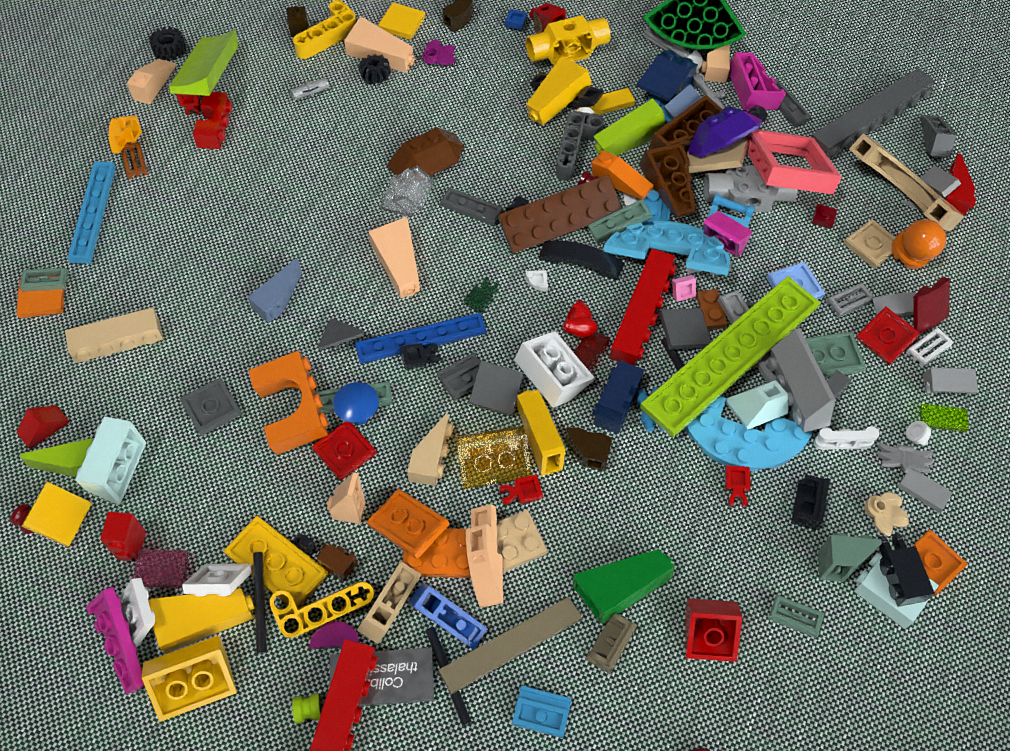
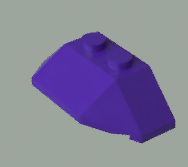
[688,106,763,158]

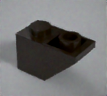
[565,427,613,472]

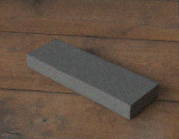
[775,80,812,127]
[440,188,503,226]

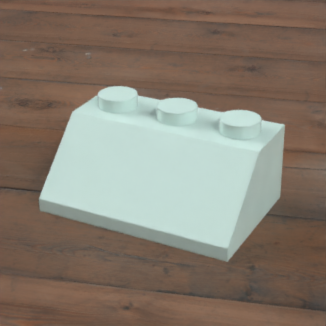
[76,417,146,505]

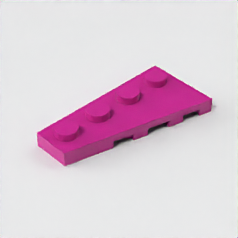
[86,587,144,695]

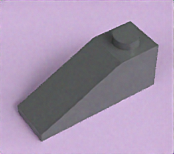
[921,115,957,159]

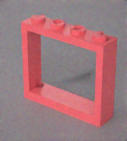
[745,129,841,194]

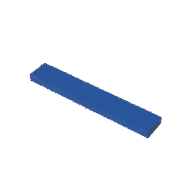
[355,313,486,364]

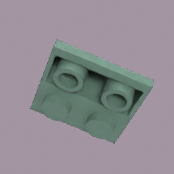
[818,533,882,582]

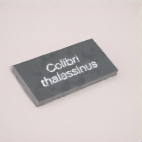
[330,647,434,707]

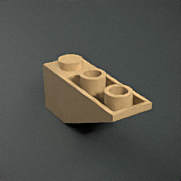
[407,414,453,486]

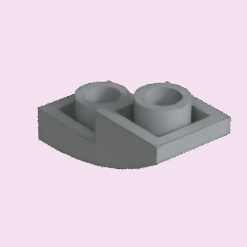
[872,292,917,318]

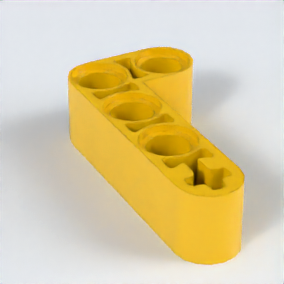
[293,0,356,59]
[270,581,374,638]

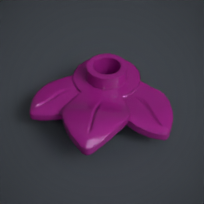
[422,39,456,65]

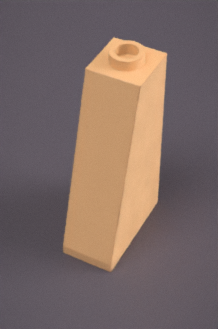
[344,17,415,73]
[368,217,420,298]

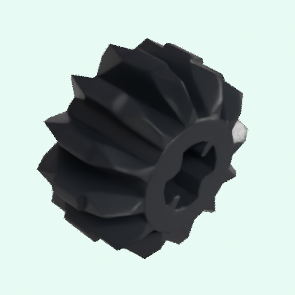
[359,54,391,86]

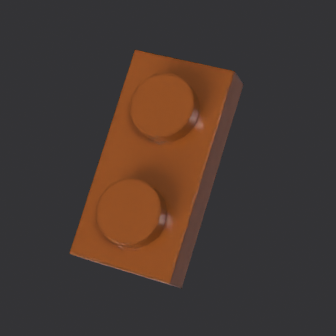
[696,289,727,331]

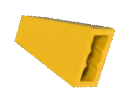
[526,56,592,125]
[517,389,566,476]
[148,588,255,654]

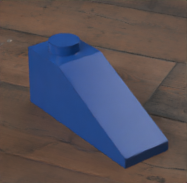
[408,583,488,650]

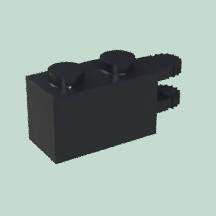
[877,533,935,607]

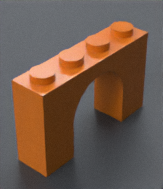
[248,350,329,455]

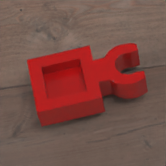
[176,94,200,116]
[725,465,750,507]
[499,474,543,505]

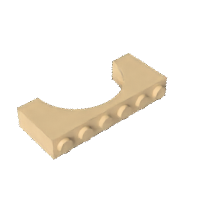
[849,134,965,232]

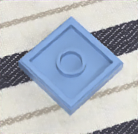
[767,262,825,300]

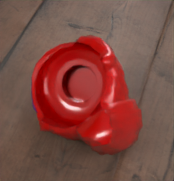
[562,299,598,338]

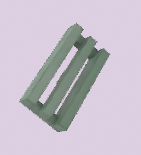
[20,268,69,292]
[768,594,824,638]

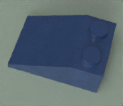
[636,50,698,102]

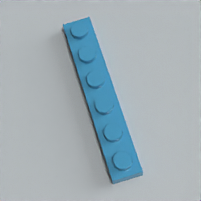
[68,162,116,264]

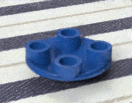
[333,382,379,425]

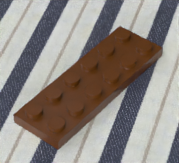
[497,174,622,254]

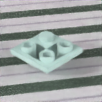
[725,380,788,430]

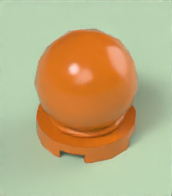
[892,219,946,269]

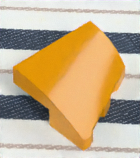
[109,115,142,153]

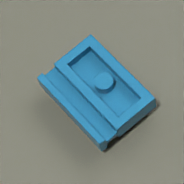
[642,190,670,225]
[512,685,572,738]

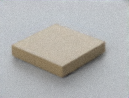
[843,219,896,269]

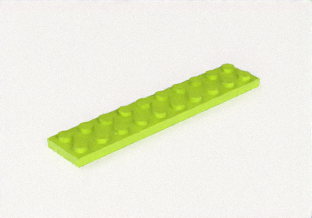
[640,276,821,438]

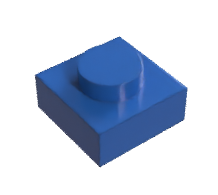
[505,9,528,30]

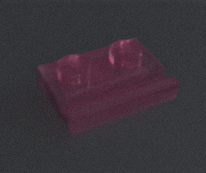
[133,550,190,588]

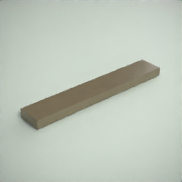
[438,597,582,695]

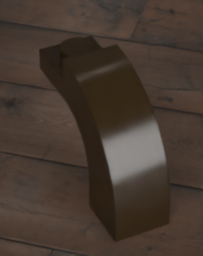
[442,0,473,33]

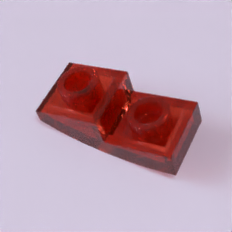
[574,332,610,370]

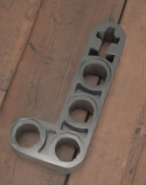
[556,111,604,181]

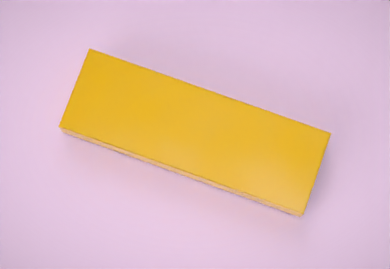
[576,88,635,115]

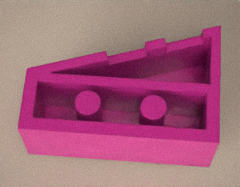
[729,52,786,110]

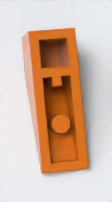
[591,150,654,199]

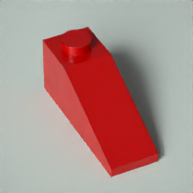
[943,153,976,216]

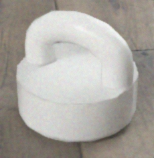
[906,421,931,446]

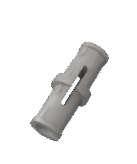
[289,78,329,101]

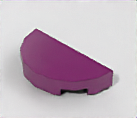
[309,621,360,650]

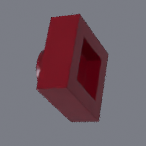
[811,204,837,229]

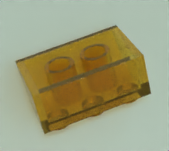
[454,426,532,489]

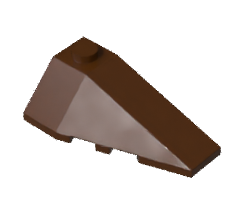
[639,143,696,218]

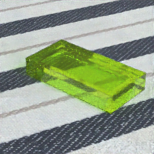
[919,404,969,432]

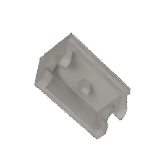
[923,368,978,395]

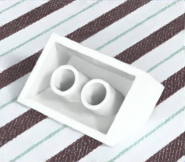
[514,331,595,408]

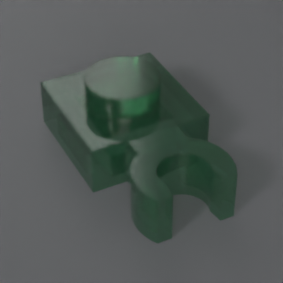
[464,277,498,314]

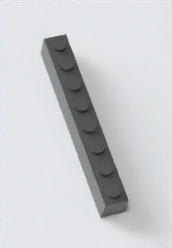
[811,68,935,158]

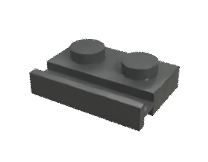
[437,352,480,401]

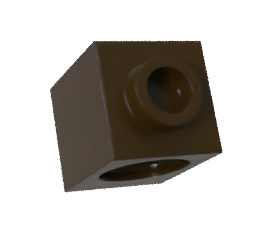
[287,6,309,37]

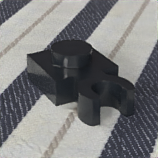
[400,343,441,369]

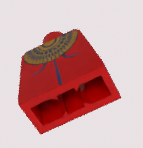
[530,3,566,34]

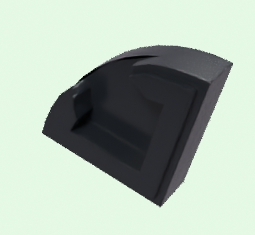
[292,533,316,555]

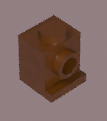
[317,543,358,583]

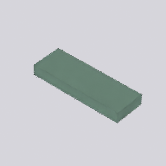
[588,199,652,244]

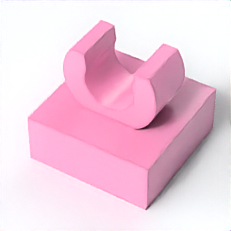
[672,275,696,302]

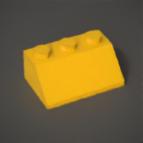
[141,635,237,722]

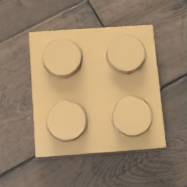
[497,510,548,573]

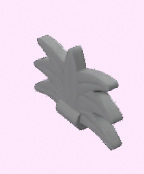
[878,443,934,473]

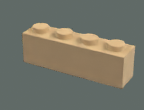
[65,307,163,363]

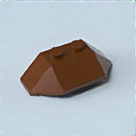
[387,127,464,180]

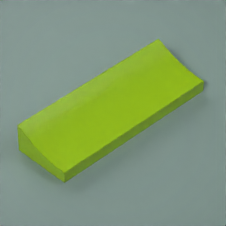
[169,29,238,96]

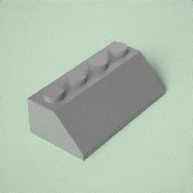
[768,328,836,433]

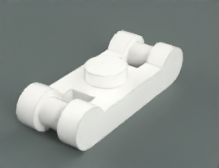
[814,426,879,450]

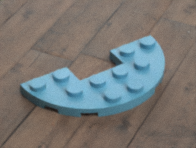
[604,221,730,276]
[685,396,813,471]

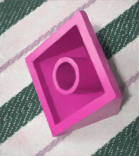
[703,211,753,258]

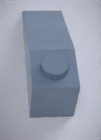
[248,259,302,323]

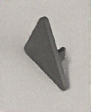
[318,319,365,350]

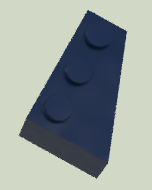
[592,360,644,434]

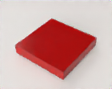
[855,306,920,366]
[311,421,377,481]

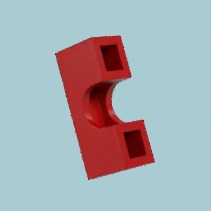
[193,92,232,149]

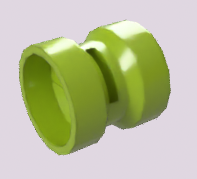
[292,693,322,724]

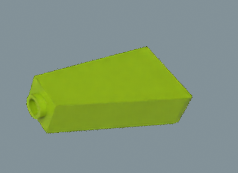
[594,98,666,156]

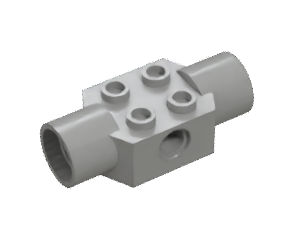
[704,165,798,212]

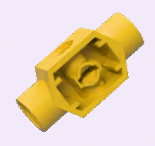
[526,15,610,65]

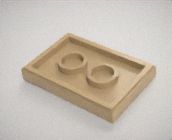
[687,139,749,173]

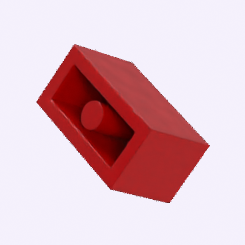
[100,512,146,561]

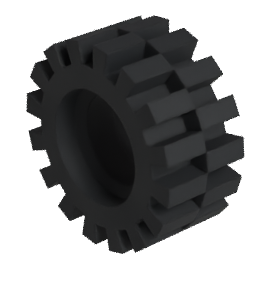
[149,27,186,61]

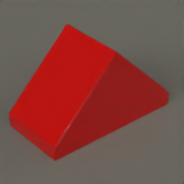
[16,405,69,449]

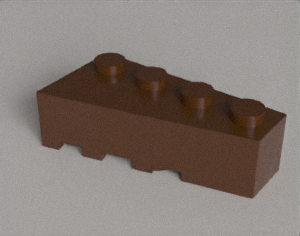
[649,95,723,151]

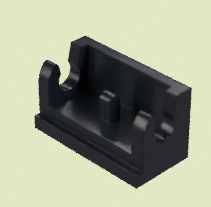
[791,475,830,530]

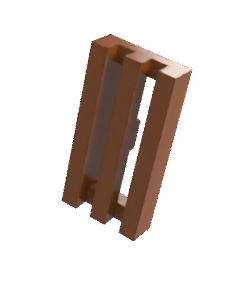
[121,142,148,179]

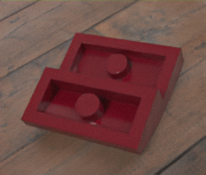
[913,277,950,333]

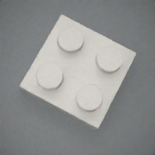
[182,564,252,596]
[120,578,155,647]

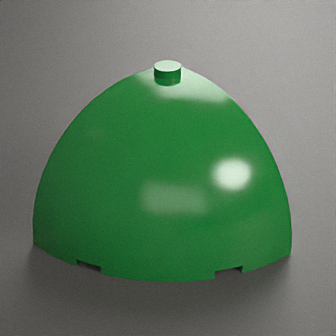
[643,0,747,50]

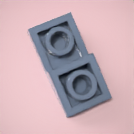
[663,84,701,120]

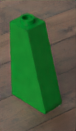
[573,549,674,624]

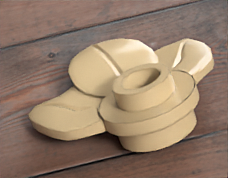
[864,492,909,537]

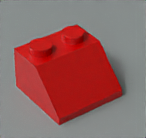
[685,598,742,662]

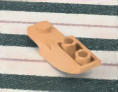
[466,504,503,608]

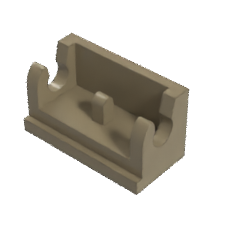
[586,614,637,674]

